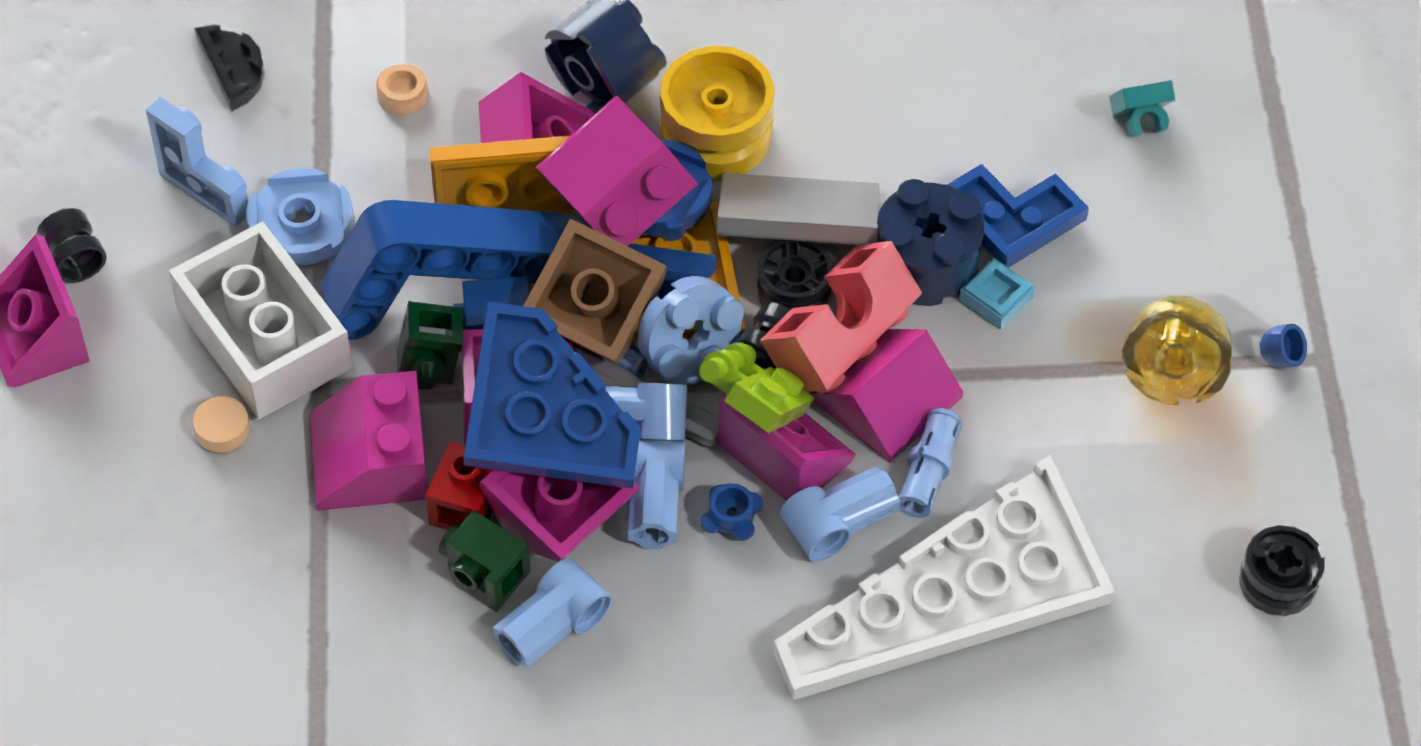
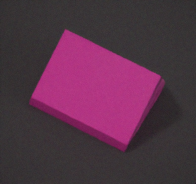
[0,234,90,387]
[810,329,963,463]
[718,393,856,501]
[479,470,639,562]

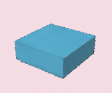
[959,258,1035,330]

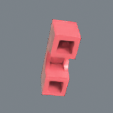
[760,241,922,394]

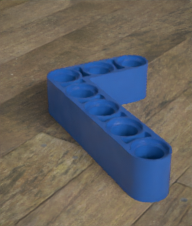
[320,200,588,340]

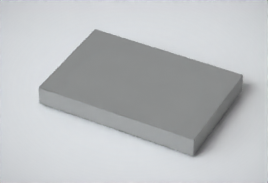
[716,173,879,245]

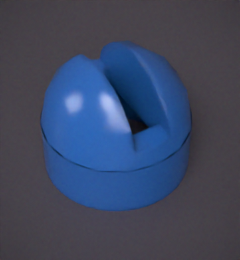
[1259,323,1307,368]

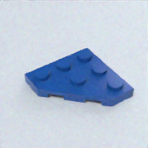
[463,301,641,489]

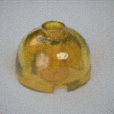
[1122,295,1232,405]

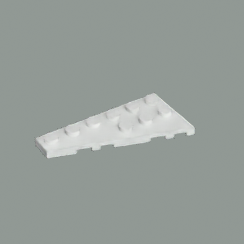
[773,455,1115,700]

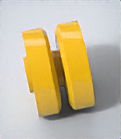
[660,45,775,180]

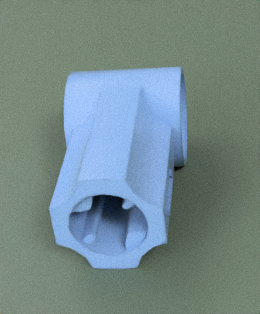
[605,383,687,441]
[627,439,685,549]
[780,466,900,561]
[493,558,612,668]

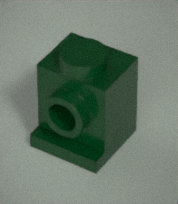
[397,301,463,390]
[438,510,530,613]

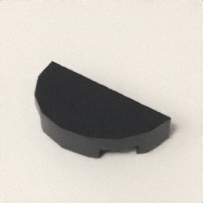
[194,25,265,112]

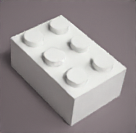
[169,221,352,420]

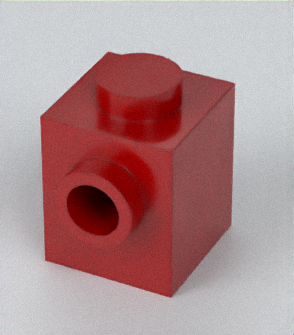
[425,441,494,530]

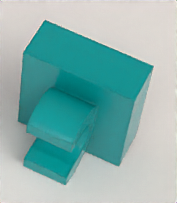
[1109,80,1176,137]

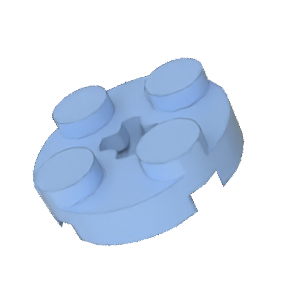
[246,168,354,266]
[638,276,744,385]

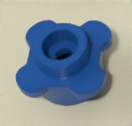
[701,483,763,541]

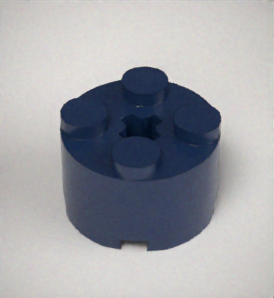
[544,0,667,113]
[877,179,984,306]

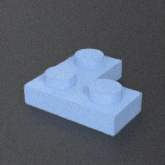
[146,97,248,227]

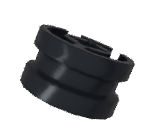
[757,239,833,310]
[1239,525,1325,616]

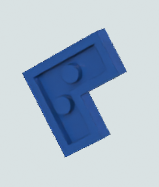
[947,164,1089,268]

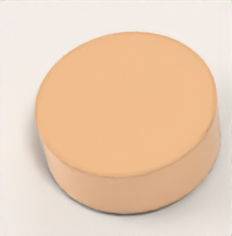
[376,64,428,115]
[193,396,250,453]

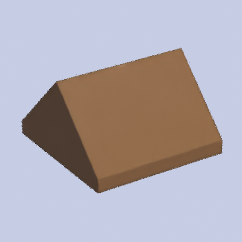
[523,219,667,364]

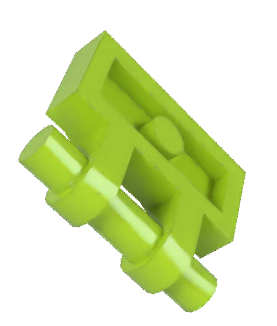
[699,342,814,433]

